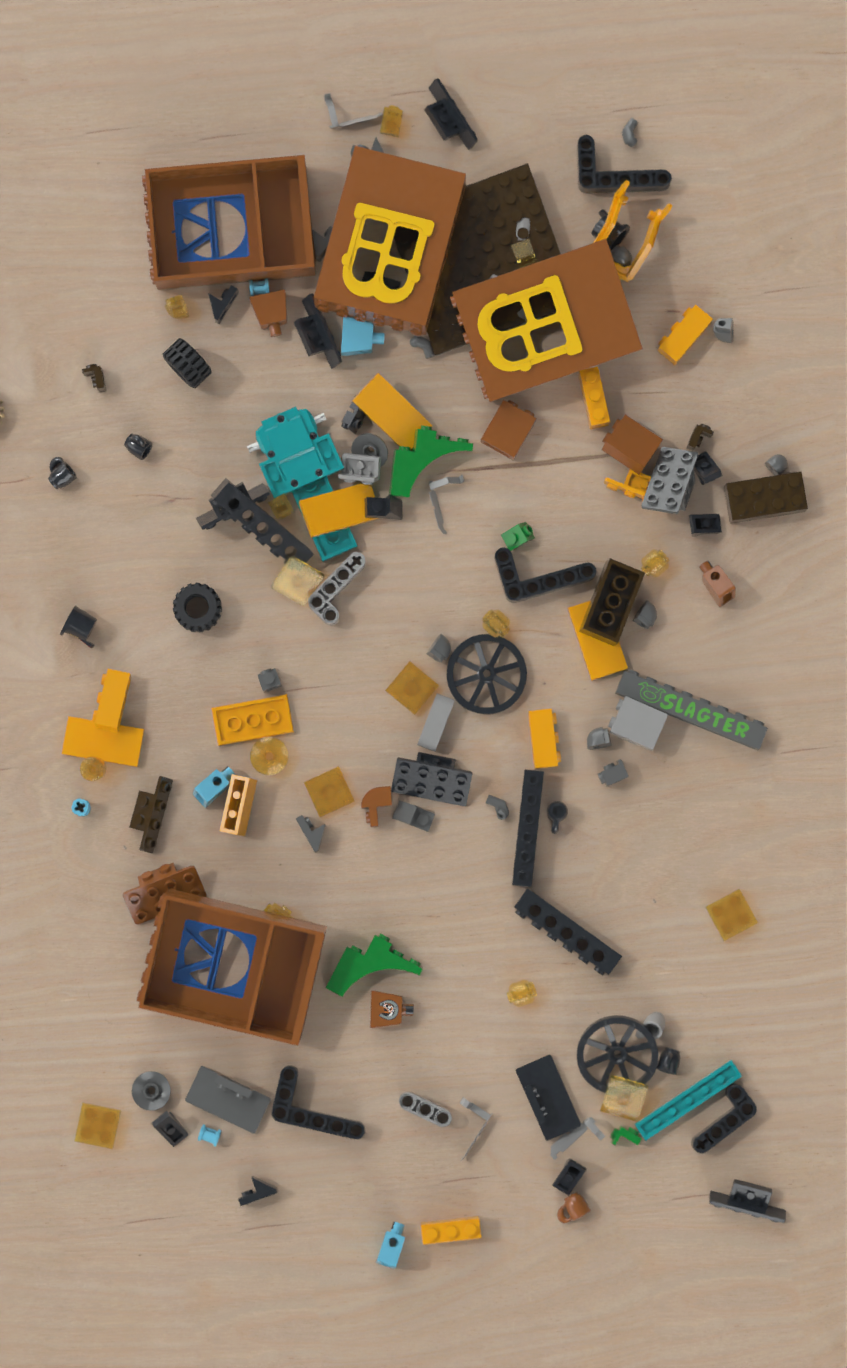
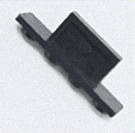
[424,78,478,150]
[294,293,342,369]
[709,1179,786,1223]

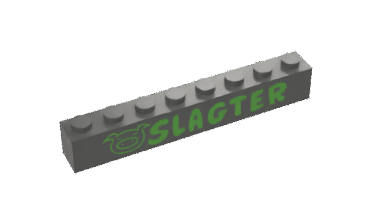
[615,669,768,751]

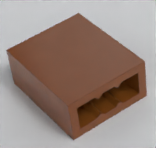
[481,400,537,461]
[601,414,663,475]

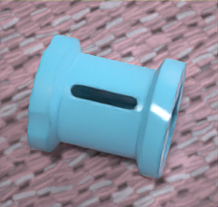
[249,278,270,297]
[71,798,91,817]
[198,1124,222,1147]

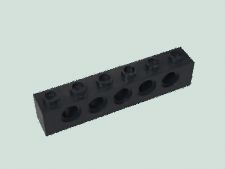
[211,478,314,571]
[512,769,544,887]
[514,888,622,976]

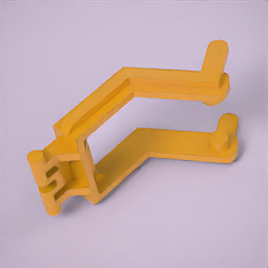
[593,180,672,282]

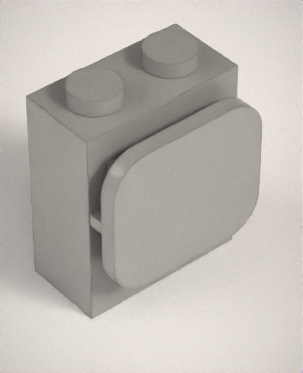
[608,696,668,751]

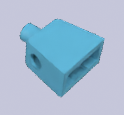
[341,317,384,356]
[193,766,235,808]
[376,1221,405,1269]

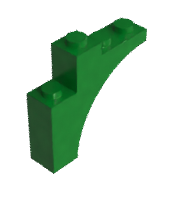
[389,426,473,497]
[325,933,423,997]

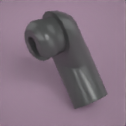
[622,118,638,147]
[410,336,435,359]
[486,795,509,820]

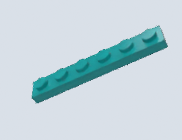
[634,1060,742,1141]

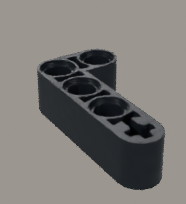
[691,1084,757,1154]

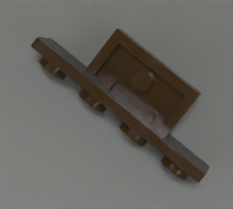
[129,776,173,854]

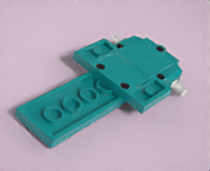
[247,406,358,562]

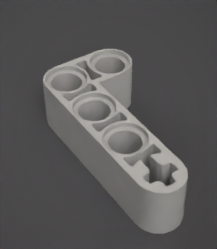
[308,552,366,625]

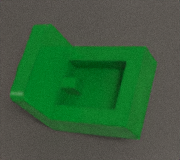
[501,522,535,551]
[610,1126,642,1145]

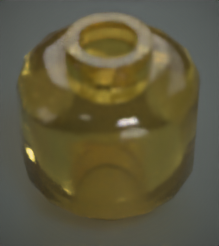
[641,549,670,578]
[482,609,510,638]
[80,756,107,782]
[507,979,537,1007]

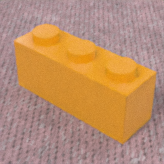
[658,305,713,365]
[578,366,610,430]
[92,669,131,732]
[528,708,561,769]
[220,774,257,836]
[421,1216,481,1245]

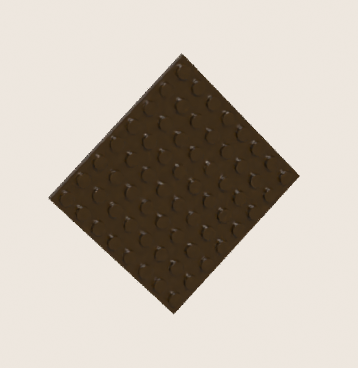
[394,163,561,356]

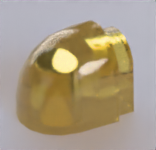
[164,295,189,320]

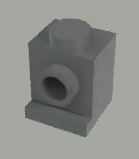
[258,668,282,693]
[597,759,629,787]

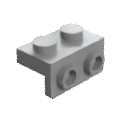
[338,453,381,485]

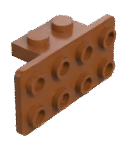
[123,862,207,924]

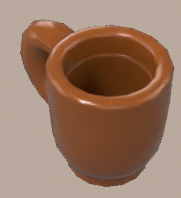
[557,1192,591,1223]

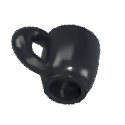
[124,433,153,460]
[48,457,77,489]
[547,801,568,834]
[656,1047,680,1075]

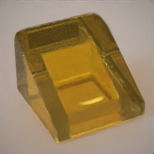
[511,239,535,263]

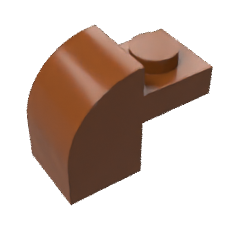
[361,786,392,827]

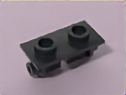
[341,395,366,434]

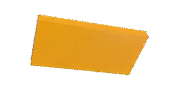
[352,373,433,450]
[299,483,380,538]
[567,600,628,681]
[212,694,294,746]
[62,716,145,767]

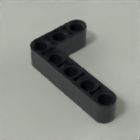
[577,135,672,193]
[494,547,596,603]
[271,1065,365,1140]

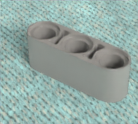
[417,693,455,752]
[399,1092,452,1127]

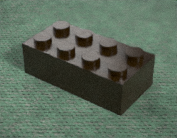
[724,471,808,524]
[579,558,645,646]

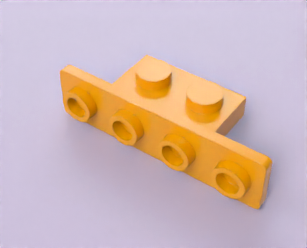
[604,469,651,502]

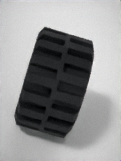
[163,338,212,389]
[173,582,222,633]

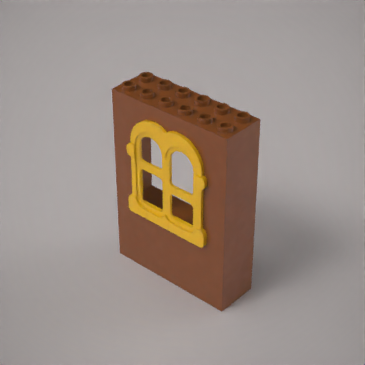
[314,146,466,336]
[450,239,643,402]

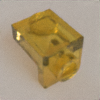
[380,105,403,137]
[263,903,293,918]

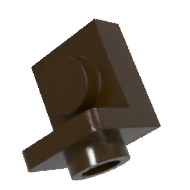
[82,364,106,393]
[686,424,714,451]

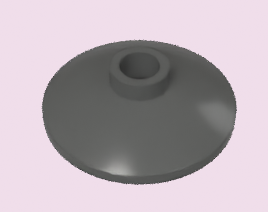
[351,433,388,467]
[132,1071,171,1111]

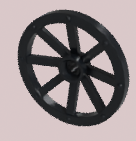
[446,634,527,715]
[577,1015,658,1095]

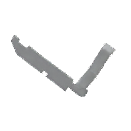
[324,93,382,128]
[429,474,464,534]
[460,1097,493,1161]
[551,1117,605,1160]

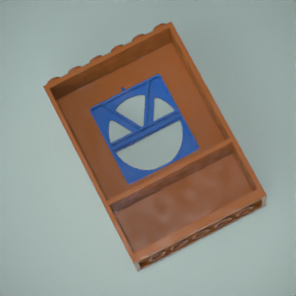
[142,155,316,290]
[137,888,327,1046]

